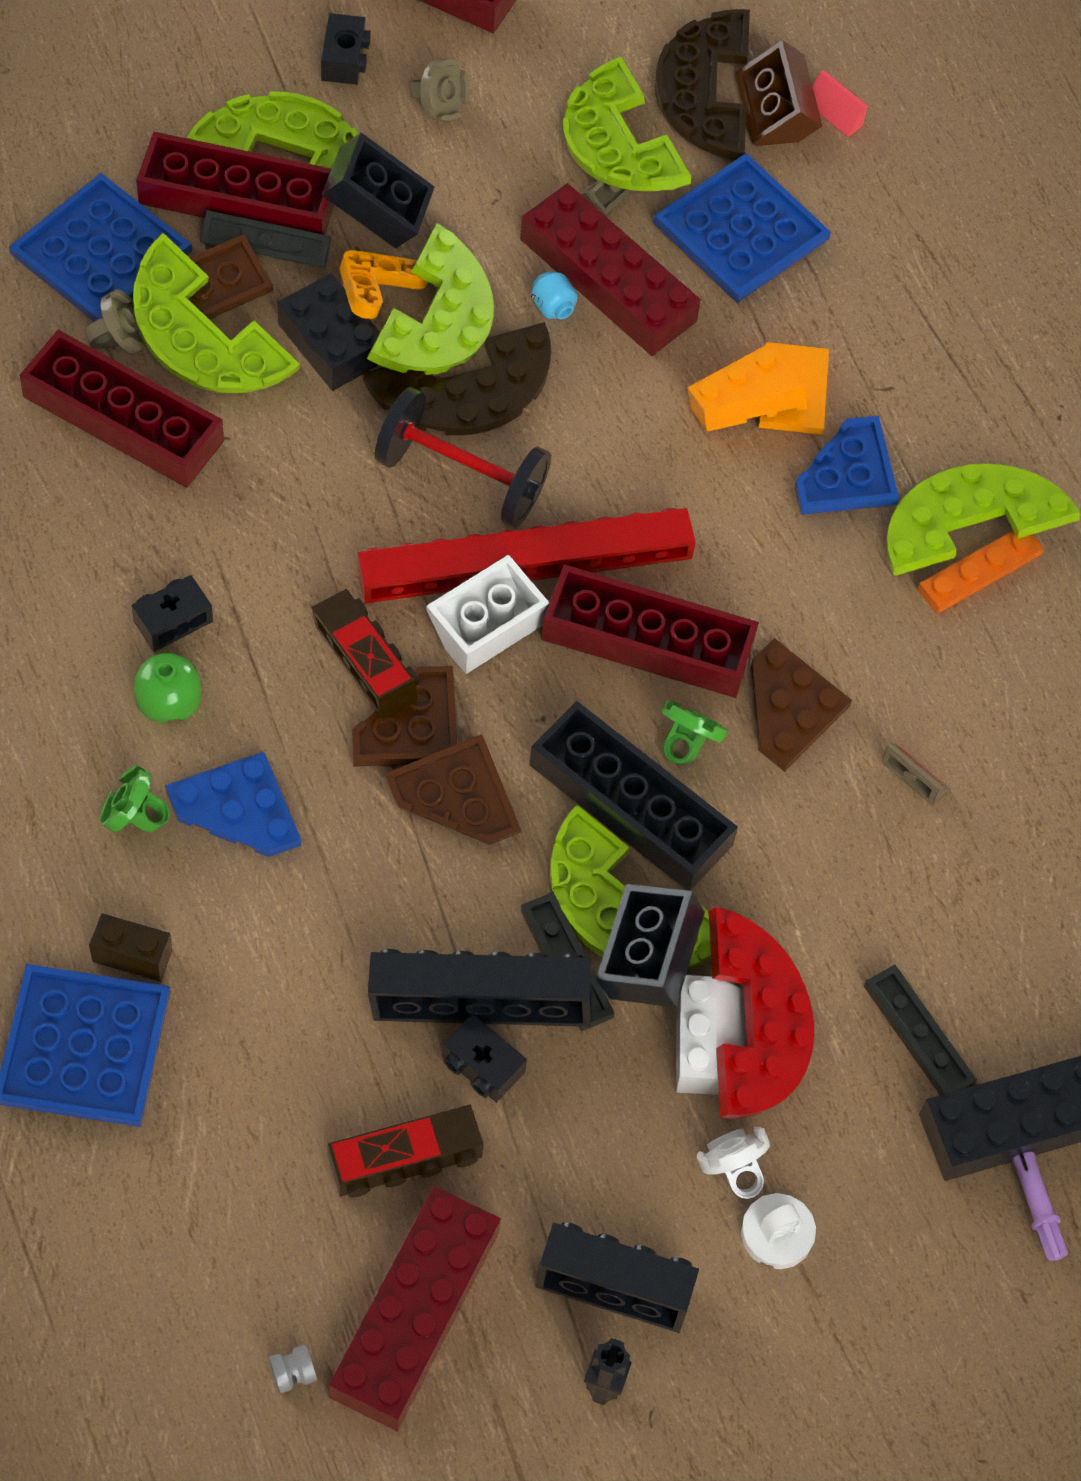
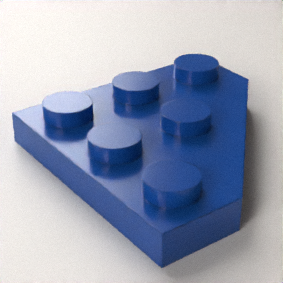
[795,416,899,515]
[165,752,301,857]

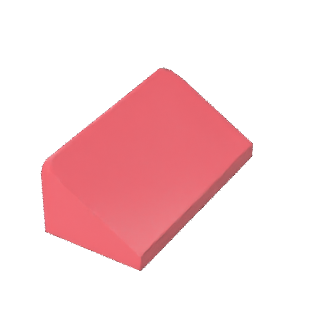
[812,70,868,136]

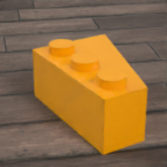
[687,342,807,432]

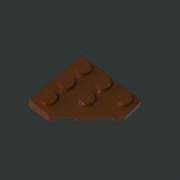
[751,638,852,772]
[352,666,457,767]
[385,734,522,845]

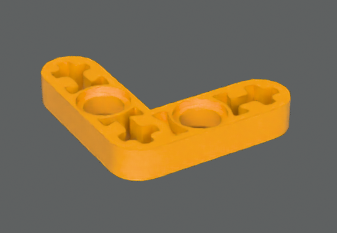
[339,250,428,319]

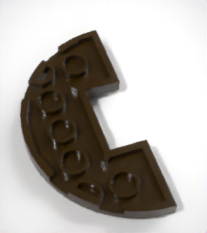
[655,9,750,160]
[363,322,551,436]

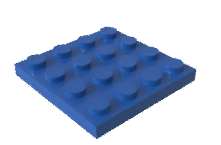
[653,153,831,303]
[9,173,192,322]
[0,964,171,1127]

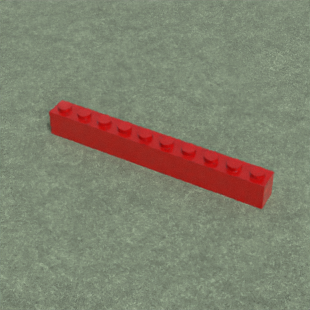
[358,508,696,604]

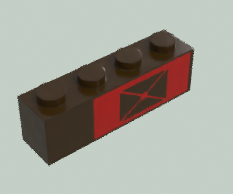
[311,589,419,719]
[328,1104,484,1197]

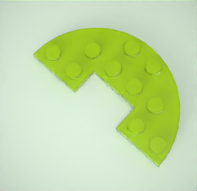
[563,56,691,191]
[187,91,359,169]
[367,223,494,375]
[133,233,300,393]
[887,464,1080,576]
[550,805,711,969]

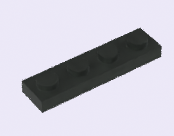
[200,210,332,269]
[520,892,615,1032]
[864,965,977,1095]

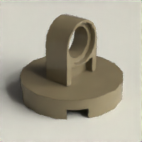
[410,58,470,121]
[85,289,146,354]

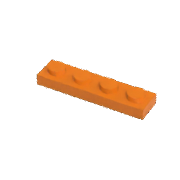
[917,531,1044,614]

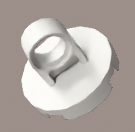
[697,1127,770,1199]
[741,1193,816,1269]

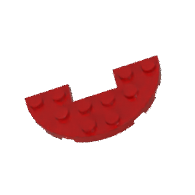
[708,907,814,1119]

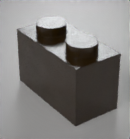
[89,913,173,982]

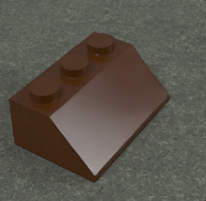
[735,40,822,146]

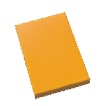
[758,342,829,435]

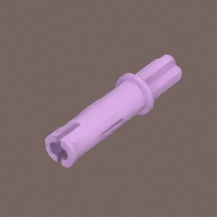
[1012,1152,1068,1261]

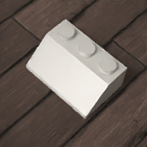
[426,555,549,674]
[676,975,747,1095]

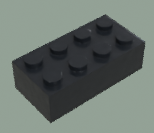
[535,1222,699,1333]

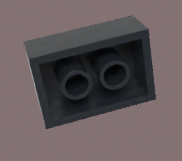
[322,132,435,248]
[278,273,380,391]
[596,884,705,1008]

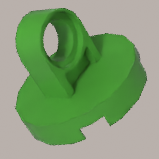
[661,700,729,765]
[99,765,170,833]

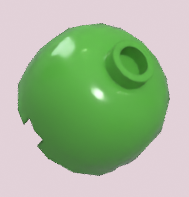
[133,653,202,723]

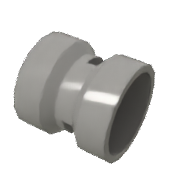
[268,1344,317,1394]

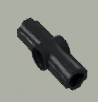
[584,1338,632,1405]

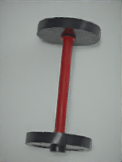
[375,387,552,528]

